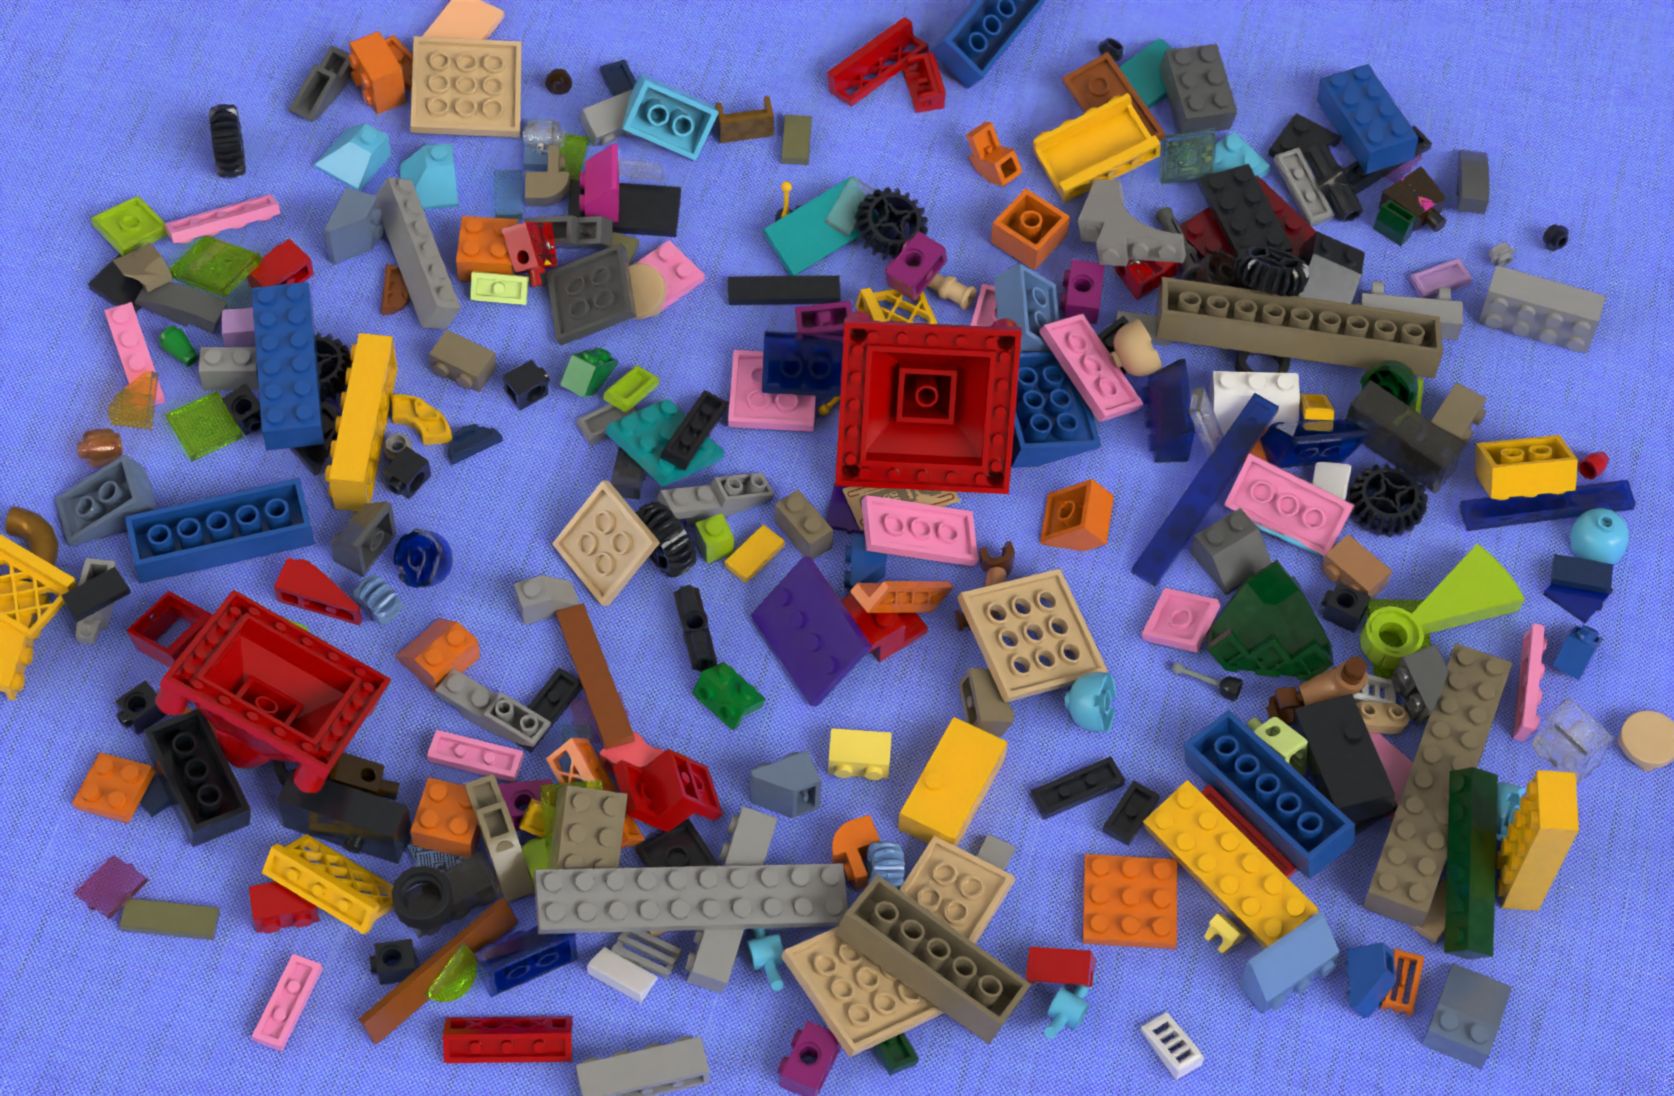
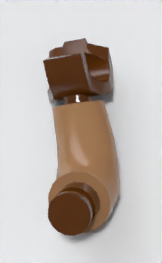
[954,541,1015,632]
[1266,657,1368,726]

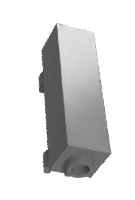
[1355,281,1463,340]

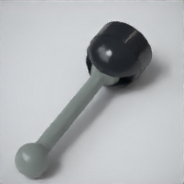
[1172,663,1243,702]

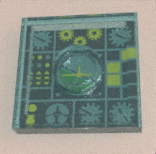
[1159,128,1216,185]

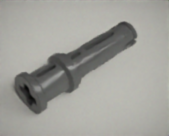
[1155,207,1206,282]

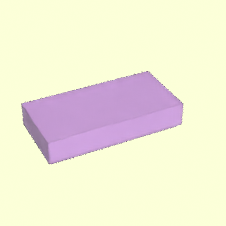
[1409,258,1472,299]

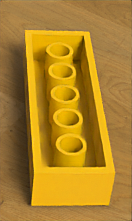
[325,333,398,511]
[1496,770,1579,911]
[1143,780,1319,949]

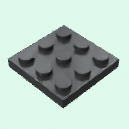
[546,243,637,346]

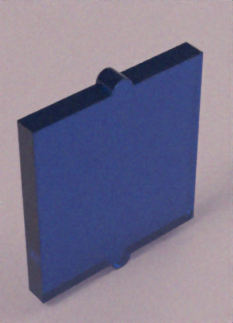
[1543,584,1613,624]

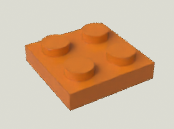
[72,752,156,824]

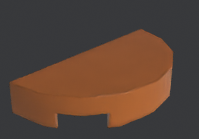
[381,264,411,315]

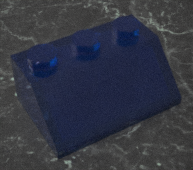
[762,331,844,397]
[1141,359,1195,463]
[1260,419,1370,468]
[474,926,578,998]

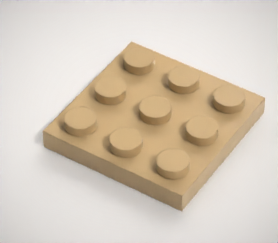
[552,481,660,606]
[899,835,1015,944]

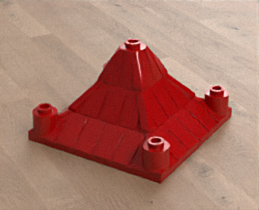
[835,311,1022,494]
[155,589,392,793]

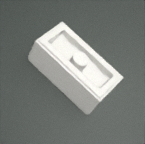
[1312,462,1352,500]
[587,947,658,1003]

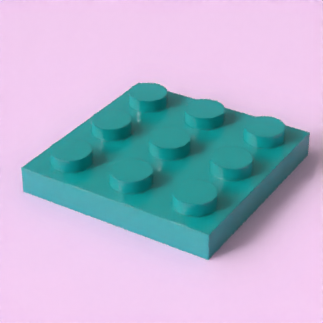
[605,398,725,487]

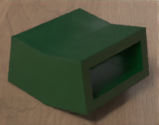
[1373,199,1418,246]

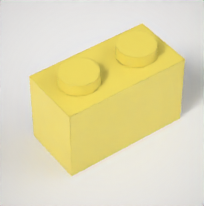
[828,728,892,780]

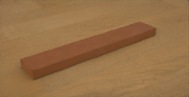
[555,603,635,750]
[358,898,519,1045]

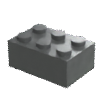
[1159,44,1238,136]

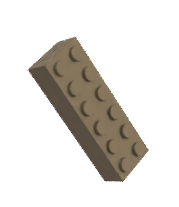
[834,875,1032,1044]

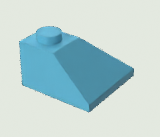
[314,123,391,191]
[400,143,459,210]

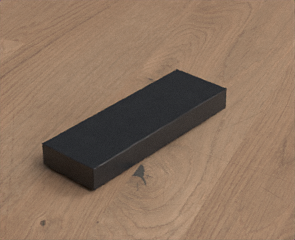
[512,668,583,753]
[1030,756,1125,820]

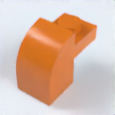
[966,121,1023,186]
[831,814,880,891]

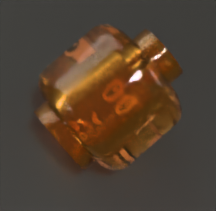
[77,428,123,467]

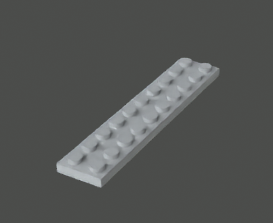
[534,863,848,934]

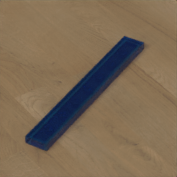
[1131,393,1279,587]

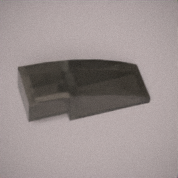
[611,446,647,500]

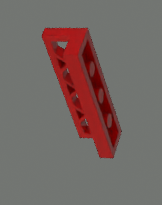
[827,17,929,107]
[443,1016,573,1063]

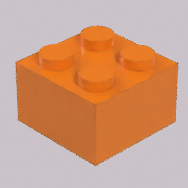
[348,31,407,114]
[990,188,1070,271]
[456,216,518,282]
[410,777,481,859]

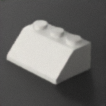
[1209,371,1300,440]

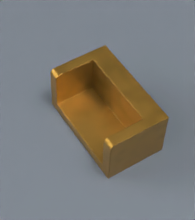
[716,96,774,143]

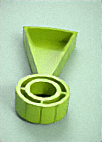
[1360,543,1525,669]

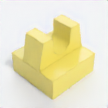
[1204,913,1247,954]

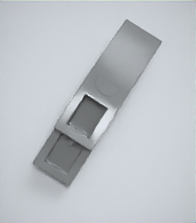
[657,472,774,525]
[435,668,551,747]

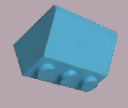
[622,73,719,161]

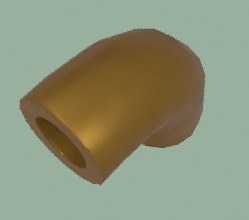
[6,506,59,566]

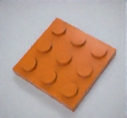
[1082,854,1177,949]

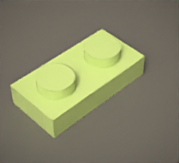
[470,271,529,305]

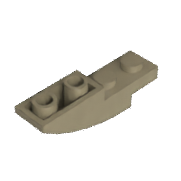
[464,774,535,903]

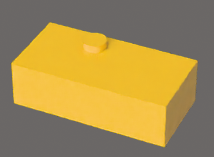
[898,717,1008,846]

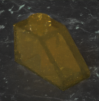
[108,371,159,430]

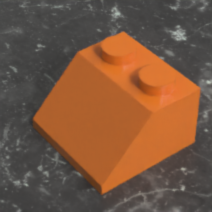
[1040,479,1114,552]
[395,618,480,694]

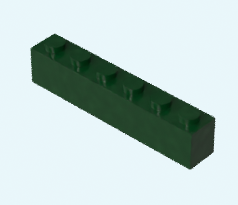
[1444,767,1498,960]

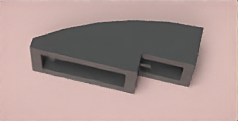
[288,45,353,123]
[1456,150,1489,215]
[524,215,613,248]
[135,282,227,334]

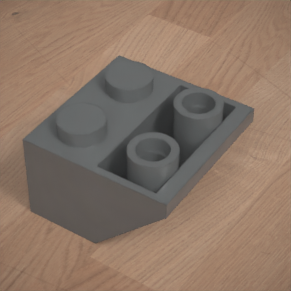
[1391,644,1449,726]

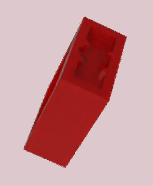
[126,590,213,668]

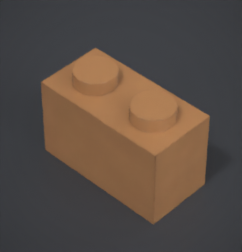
[1321,534,1392,602]

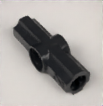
[1305,142,1364,223]
[674,585,717,673]

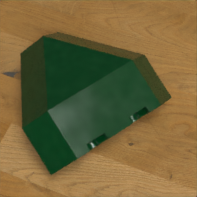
[1207,560,1334,681]

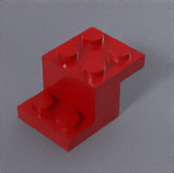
[841,582,928,662]
[613,749,723,832]

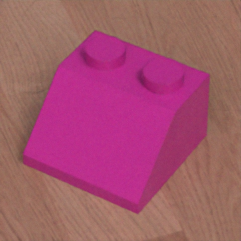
[579,144,619,222]

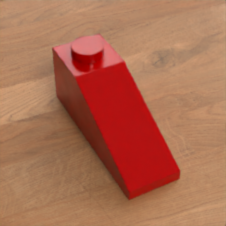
[274,558,362,626]

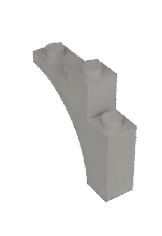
[1078,179,1186,266]

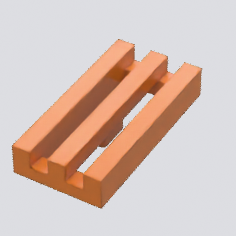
[1381,949,1424,1016]

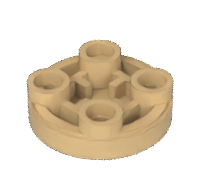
[629,263,667,320]
[1617,710,1674,771]

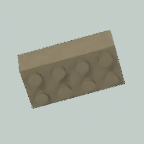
[548,785,628,869]

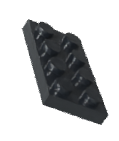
[1197,164,1293,258]

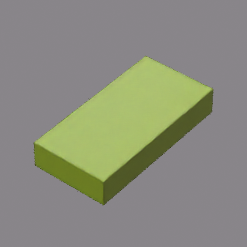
[603,365,660,413]

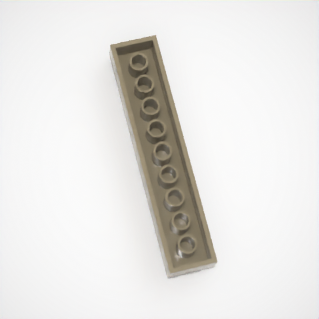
[1156,277,1443,378]
[1363,643,1513,927]

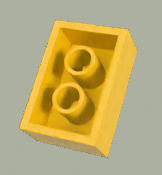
[1475,435,1578,500]

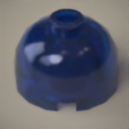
[393,529,454,588]

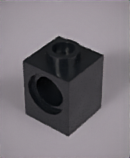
[503,360,550,411]
[221,383,262,436]
[384,446,431,499]
[1321,582,1371,633]
[115,680,167,735]
[370,939,417,985]

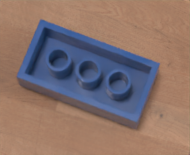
[1317,64,1418,174]

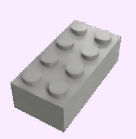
[1478,265,1606,354]

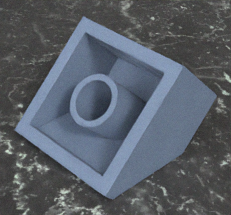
[324,187,384,264]

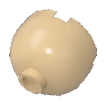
[1110,319,1162,377]

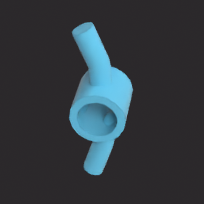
[747,928,785,991]
[1044,976,1096,1039]

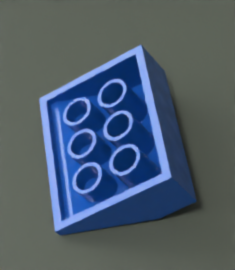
[1011,351,1101,468]

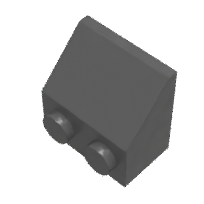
[331,501,397,577]
[1190,508,1272,595]

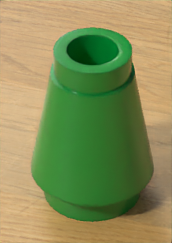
[158,325,199,367]

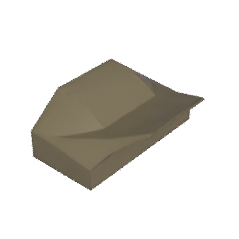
[112,242,173,292]

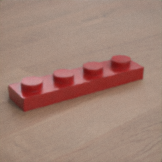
[1201,784,1297,879]

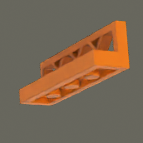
[850,581,954,613]
[546,738,645,849]

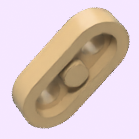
[1356,701,1410,734]

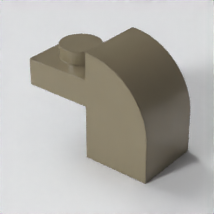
[525,145,572,206]

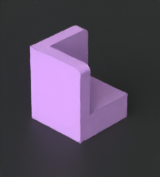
[222,308,256,347]

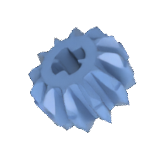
[353,574,403,625]
[865,841,905,889]

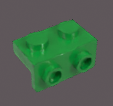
[692,662,766,730]

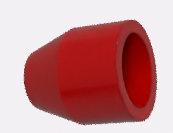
[1578,451,1609,480]

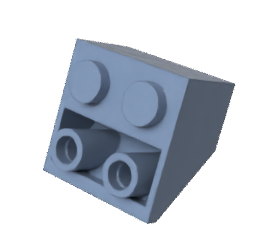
[750,750,822,818]

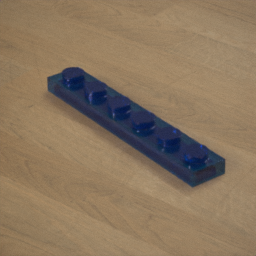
[1459,479,1636,531]

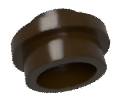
[545,69,572,95]

